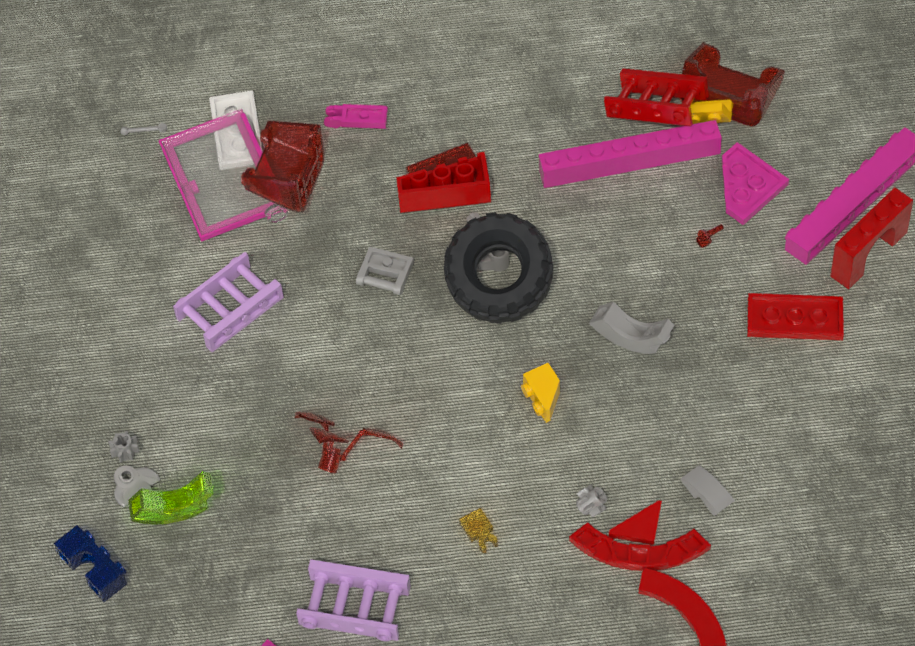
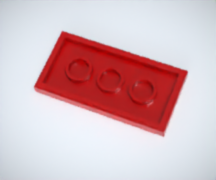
[747,293,844,341]

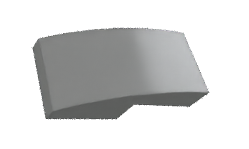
[680,465,735,516]

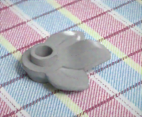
[114,465,160,508]

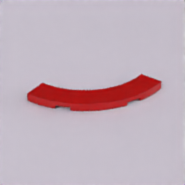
[569,522,711,571]
[638,568,727,646]

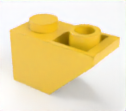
[521,363,560,423]

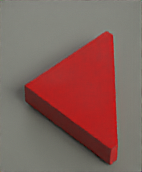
[608,500,662,545]

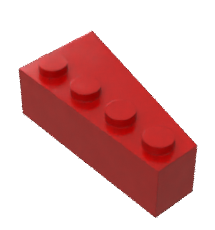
[396,151,491,213]

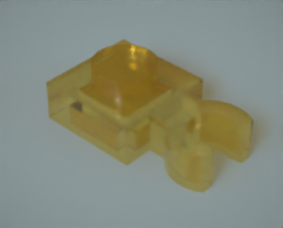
[459,508,498,554]

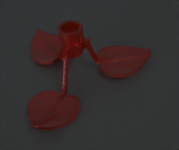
[294,411,403,474]

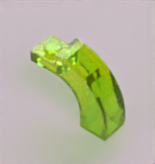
[128,471,213,525]

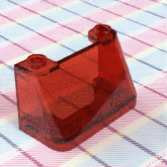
[679,42,785,126]
[241,121,324,213]

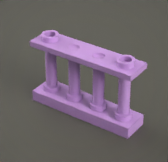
[173,252,283,352]
[296,559,411,641]

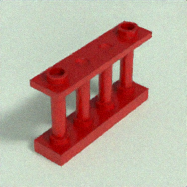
[604,68,709,126]

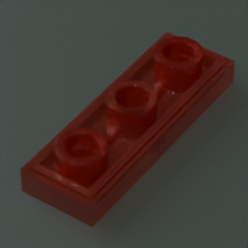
[406,142,476,174]

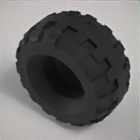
[444,212,553,324]

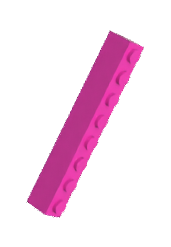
[538,120,722,188]
[785,127,915,265]

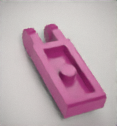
[324,104,388,129]

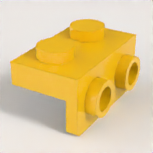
[690,100,733,124]

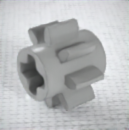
[108,431,139,463]
[576,485,607,517]

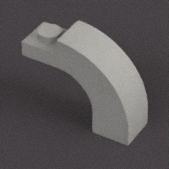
[589,302,674,354]

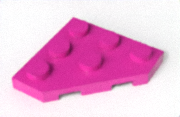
[722,142,789,225]

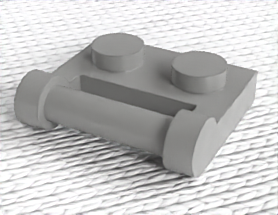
[356,247,414,296]

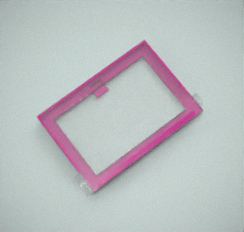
[158,106,289,242]

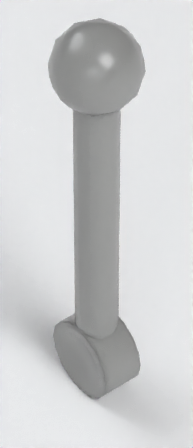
[120,123,167,135]

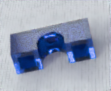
[54,525,127,602]

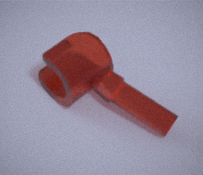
[696,224,724,248]

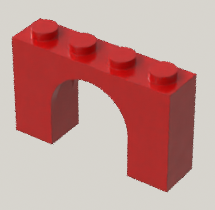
[830,187,913,290]

